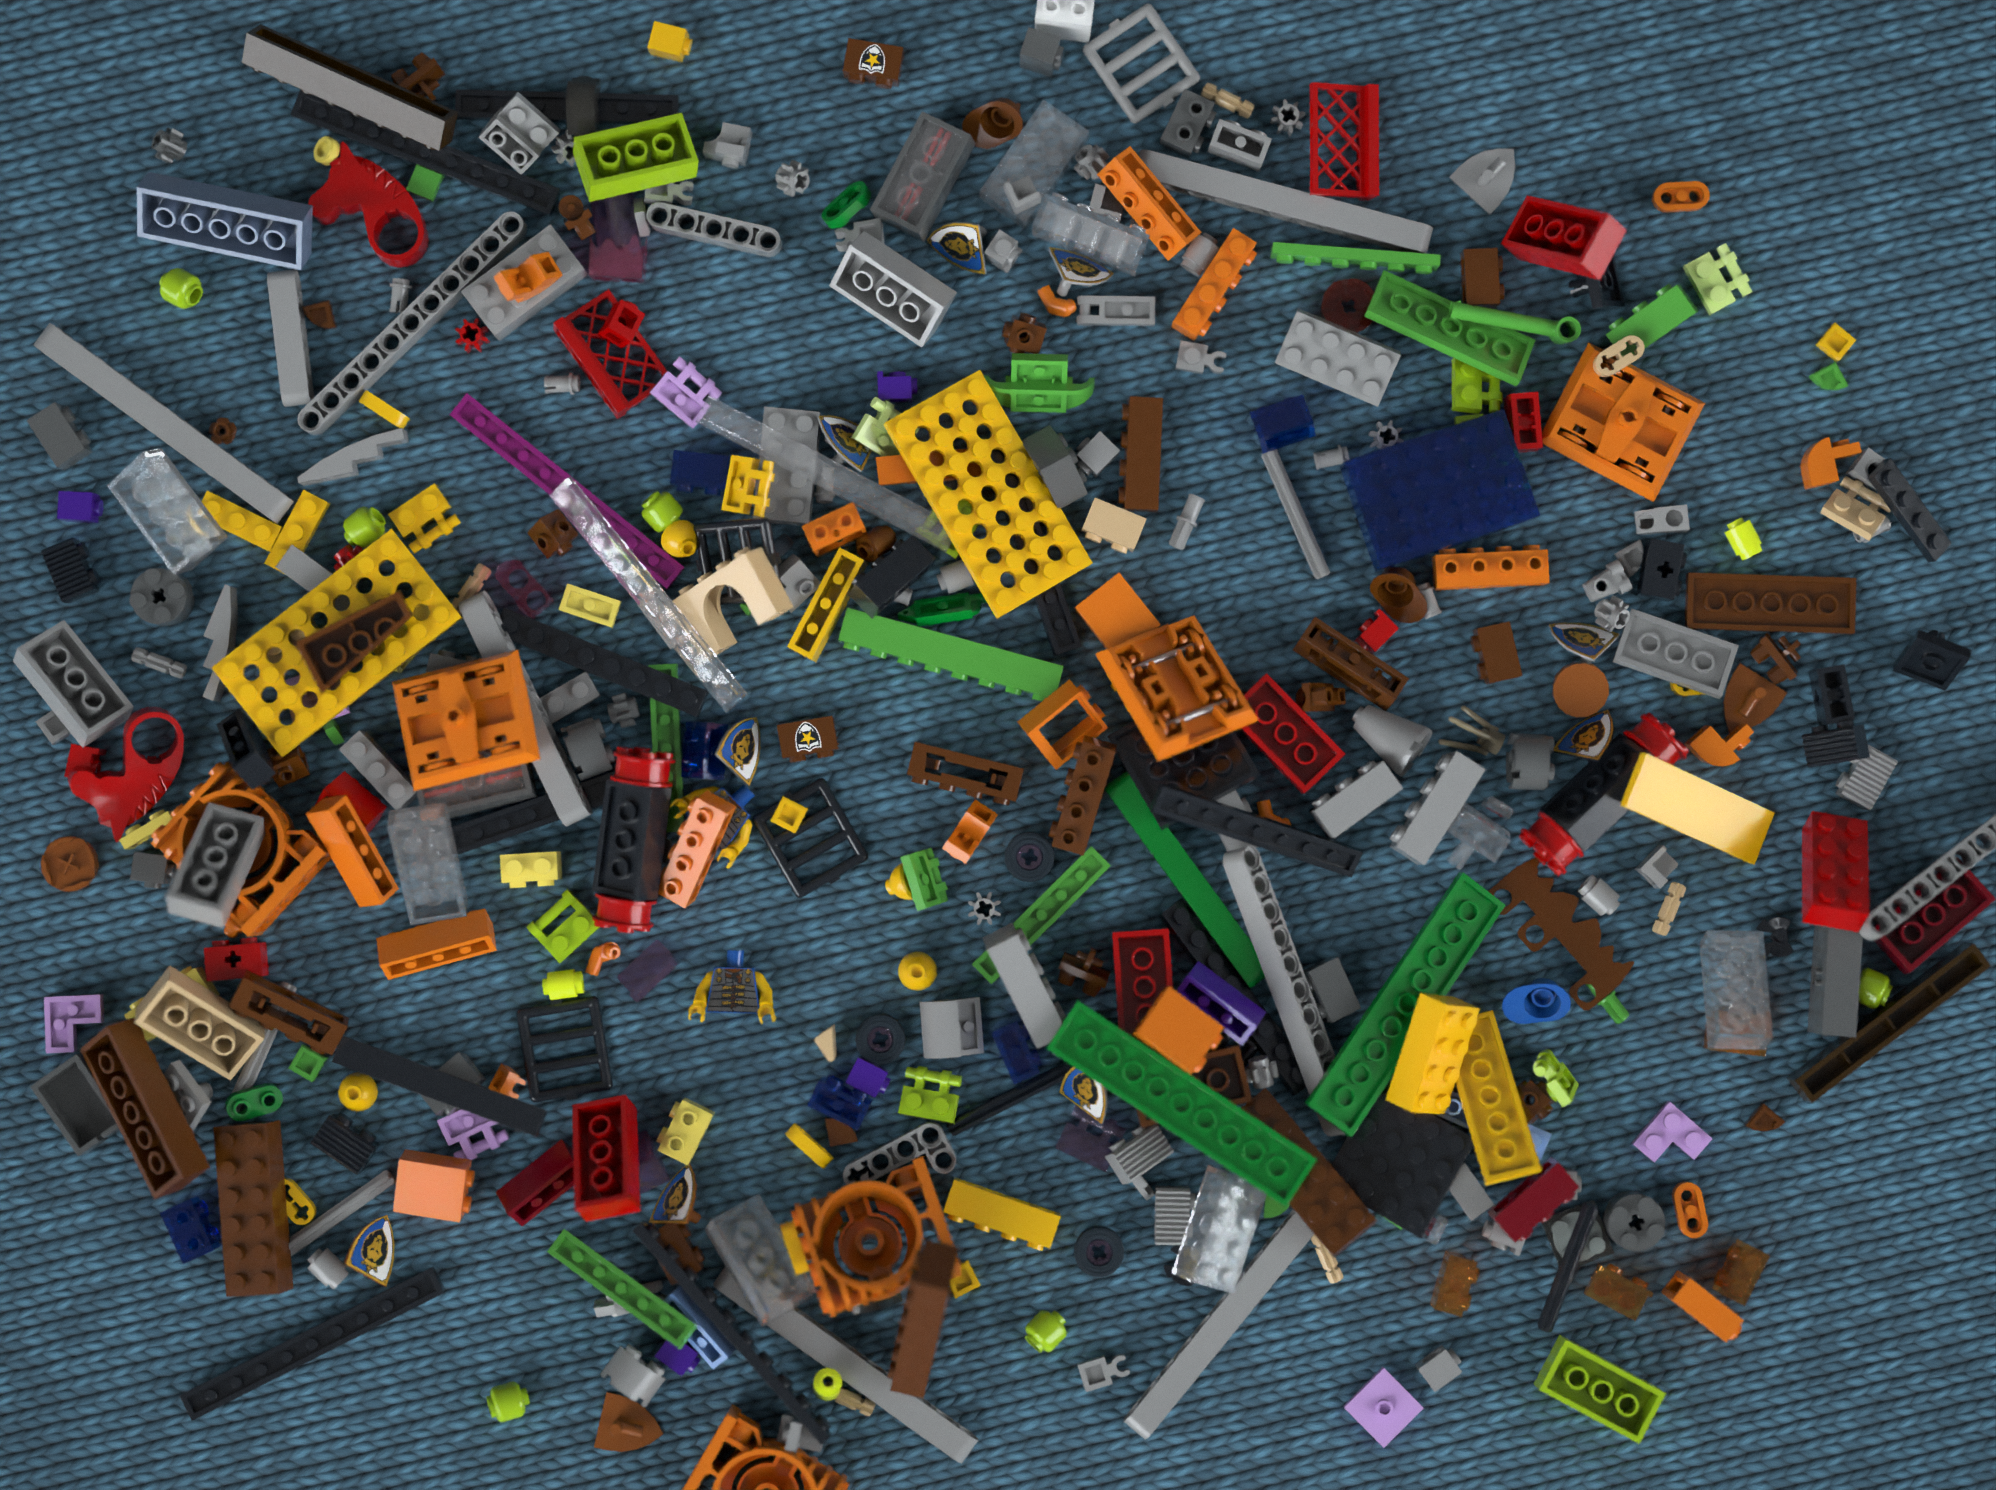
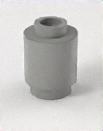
[1180,233,1219,276]
[936,560,974,594]
[1577,875,1620,916]
[307,1248,349,1289]

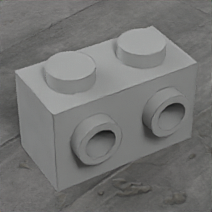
[1208,119,1272,172]

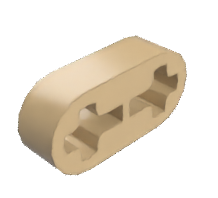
[1593,335,1644,377]

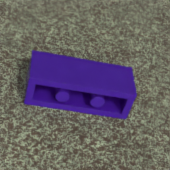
[1176,961,1266,1045]

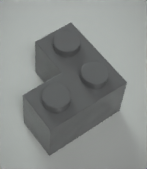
[1021,425,1088,508]

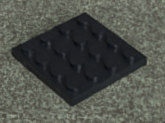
[1107,721,1260,831]
[1331,1088,1474,1239]

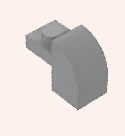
[777,1413,829,1452]

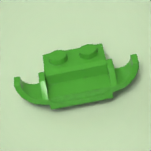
[983,353,1095,413]

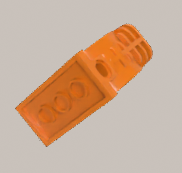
[151,761,331,937]
[790,1156,962,1317]
[682,1404,849,1490]

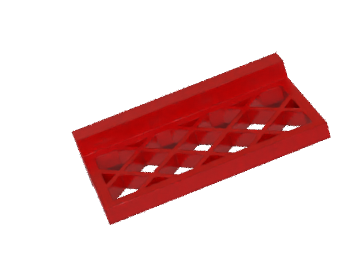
[1310,82,1379,201]
[553,289,667,420]

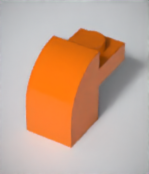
[493,251,563,303]
[1801,437,1862,490]
[1684,723,1754,766]
[942,799,998,864]

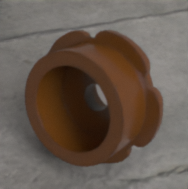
[209,417,237,445]

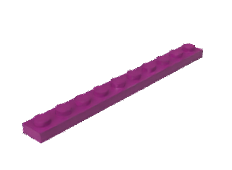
[449,393,685,589]

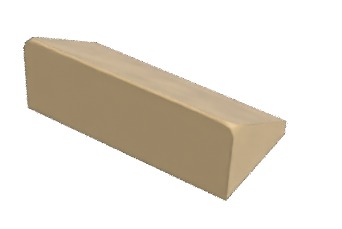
[814,1024,837,1062]

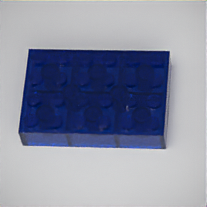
[1339,409,1540,572]

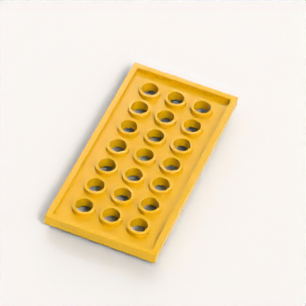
[883,370,1093,619]
[211,529,462,757]

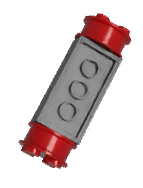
[1518,712,1689,876]
[592,746,676,933]

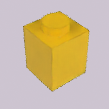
[647,21,692,63]

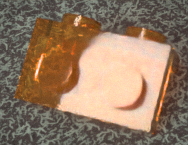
[1583,1263,1654,1321]

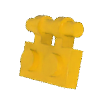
[721,455,775,517]
[388,483,461,554]

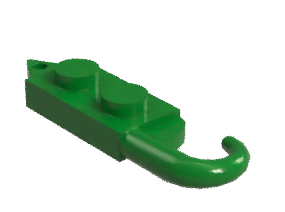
[897,592,994,627]

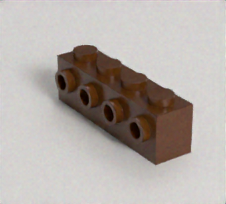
[1118,396,1163,513]
[1048,735,1117,856]

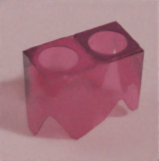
[589,234,647,283]
[495,560,555,619]

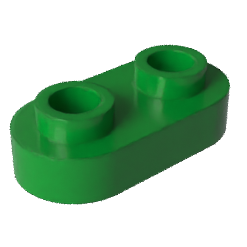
[822,181,872,229]
[225,1083,283,1121]

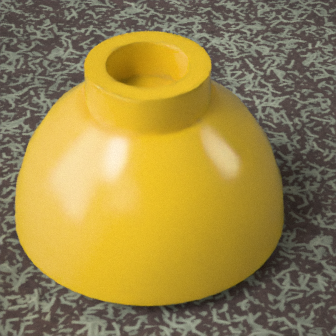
[661,520,697,558]
[885,863,913,900]
[898,952,937,991]
[338,1072,378,1112]

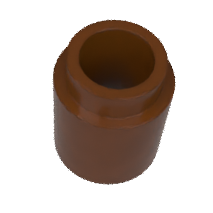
[856,525,896,562]

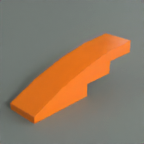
[876,449,981,486]

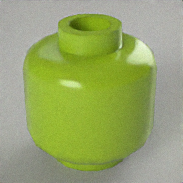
[159,268,203,309]
[641,490,683,532]
[343,506,386,548]
[1858,967,1893,1009]
[1025,1310,1067,1353]
[486,1381,530,1422]

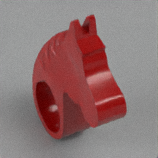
[308,142,429,267]
[68,707,184,842]

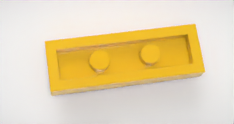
[264,490,330,574]
[195,491,283,552]

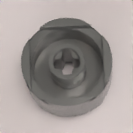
[129,568,195,626]
[561,717,616,781]
[1506,733,1555,790]
[1602,1191,1665,1251]

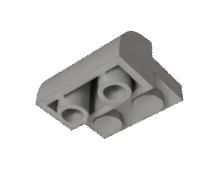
[479,92,561,175]
[920,997,984,1059]

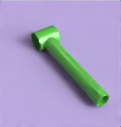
[1448,300,1581,345]

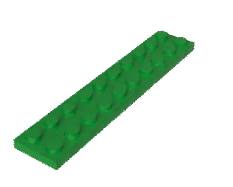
[1304,872,1505,1137]
[1046,1000,1317,1207]

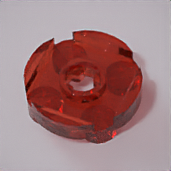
[1320,278,1374,333]

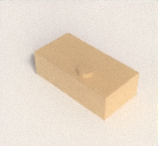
[135,966,264,1081]

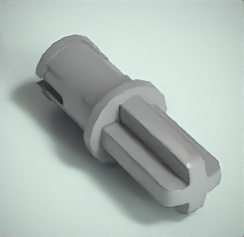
[1169,494,1205,550]

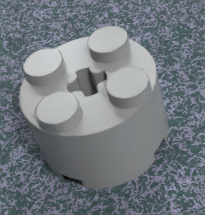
[600,1343,666,1407]

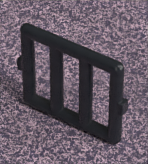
[694,517,781,605]
[753,778,869,898]
[516,996,613,1103]

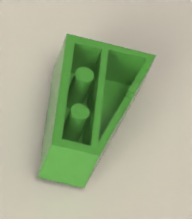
[1606,284,1699,357]

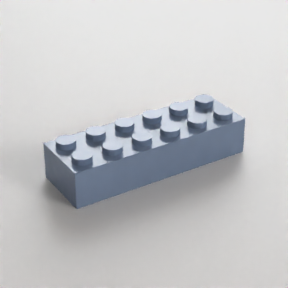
[137,172,313,270]

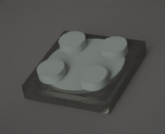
[1541,1199,1614,1268]

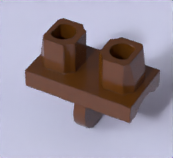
[391,52,446,101]
[559,195,596,240]
[1750,632,1801,685]
[1295,683,1346,712]
[1058,947,1111,997]

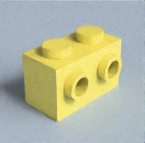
[500,851,562,888]
[656,1098,715,1165]

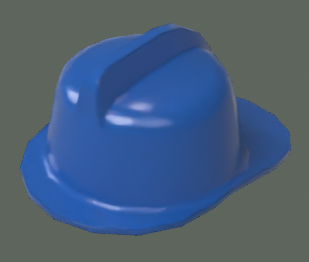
[1502,978,1571,1024]

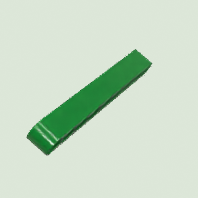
[1104,771,1265,989]

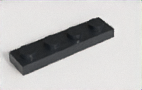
[1867,458,1951,562]

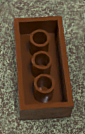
[1136,1044,1252,1127]

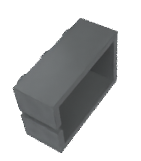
[30,1053,120,1156]

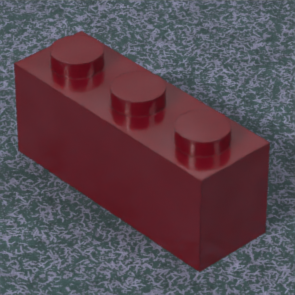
[496,1139,574,1227]
[1487,1157,1580,1243]

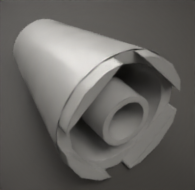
[1352,705,1432,777]

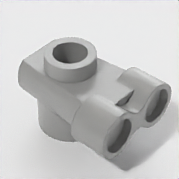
[1582,559,1633,602]

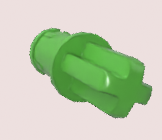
[1585,984,1629,1024]

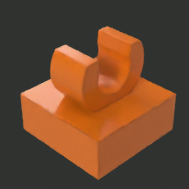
[488,1063,526,1099]

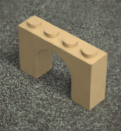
[671,547,793,661]

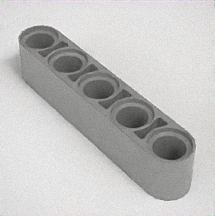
[646,202,782,257]
[267,269,314,407]

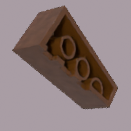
[295,590,414,693]

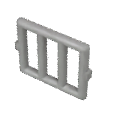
[1083,4,1200,123]

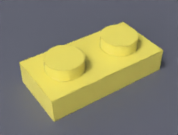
[558,583,621,628]
[119,809,173,849]

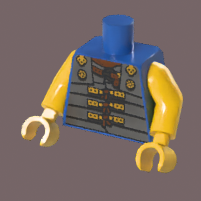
[669,784,755,869]
[688,950,776,1024]

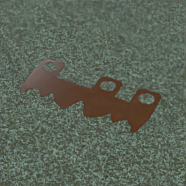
[1488,858,1634,1011]

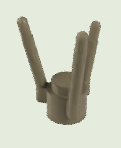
[1438,705,1505,756]

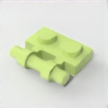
[1683,243,1753,315]
[851,397,920,457]

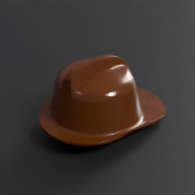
[962,97,1023,149]
[1370,564,1427,623]

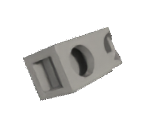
[1634,504,1690,535]

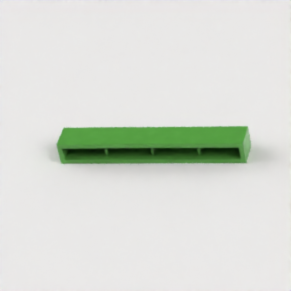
[838,607,1064,702]

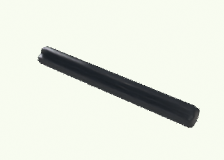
[947,1061,1073,1136]
[1537,1202,1598,1333]

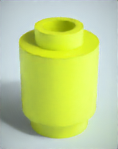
[1724,517,1763,561]
[542,969,584,1000]
[813,1368,842,1401]

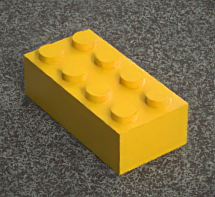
[1386,993,1480,1114]

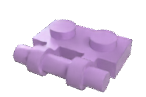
[649,356,722,429]
[437,1109,509,1160]

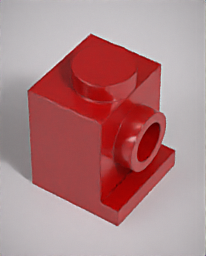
[598,300,645,348]
[1354,608,1399,653]
[64,743,107,777]

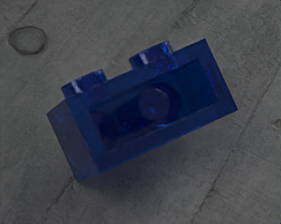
[1250,395,1316,454]
[670,450,731,496]
[681,721,729,780]
[991,1020,1042,1085]
[807,1075,873,1130]
[160,1196,221,1264]

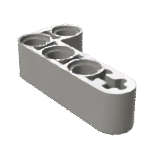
[843,1121,956,1185]

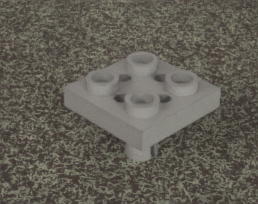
[164,1060,213,1131]

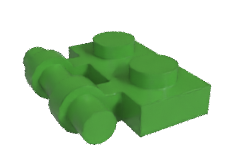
[900,848,949,911]

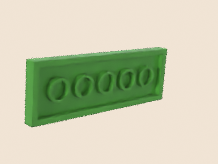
[1364,270,1535,387]

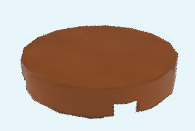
[1552,661,1609,717]
[41,836,99,892]

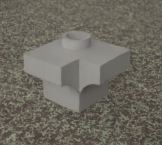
[703,122,752,168]
[779,554,821,613]

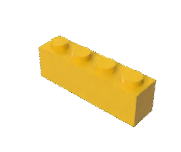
[787,547,868,662]
[943,1177,1061,1251]

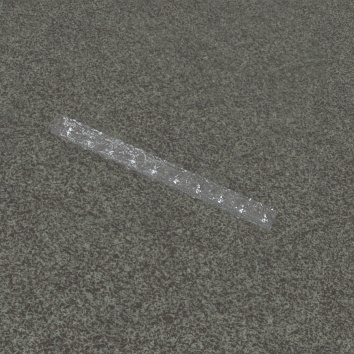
[695,396,951,552]
[550,477,748,713]

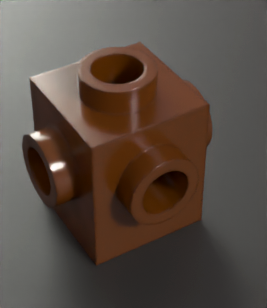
[1002,313,1047,354]
[527,509,579,559]
[267,745,310,787]
[1517,1080,1555,1124]

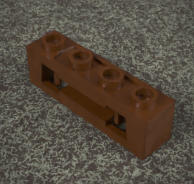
[1293,617,1409,711]
[907,742,1024,806]
[229,970,349,1055]

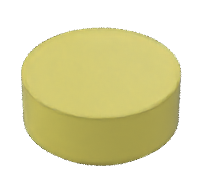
[314,136,340,166]

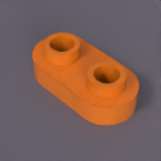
[1652,181,1710,212]
[1672,1181,1708,1238]

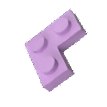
[44,994,104,1053]
[1632,1101,1712,1163]

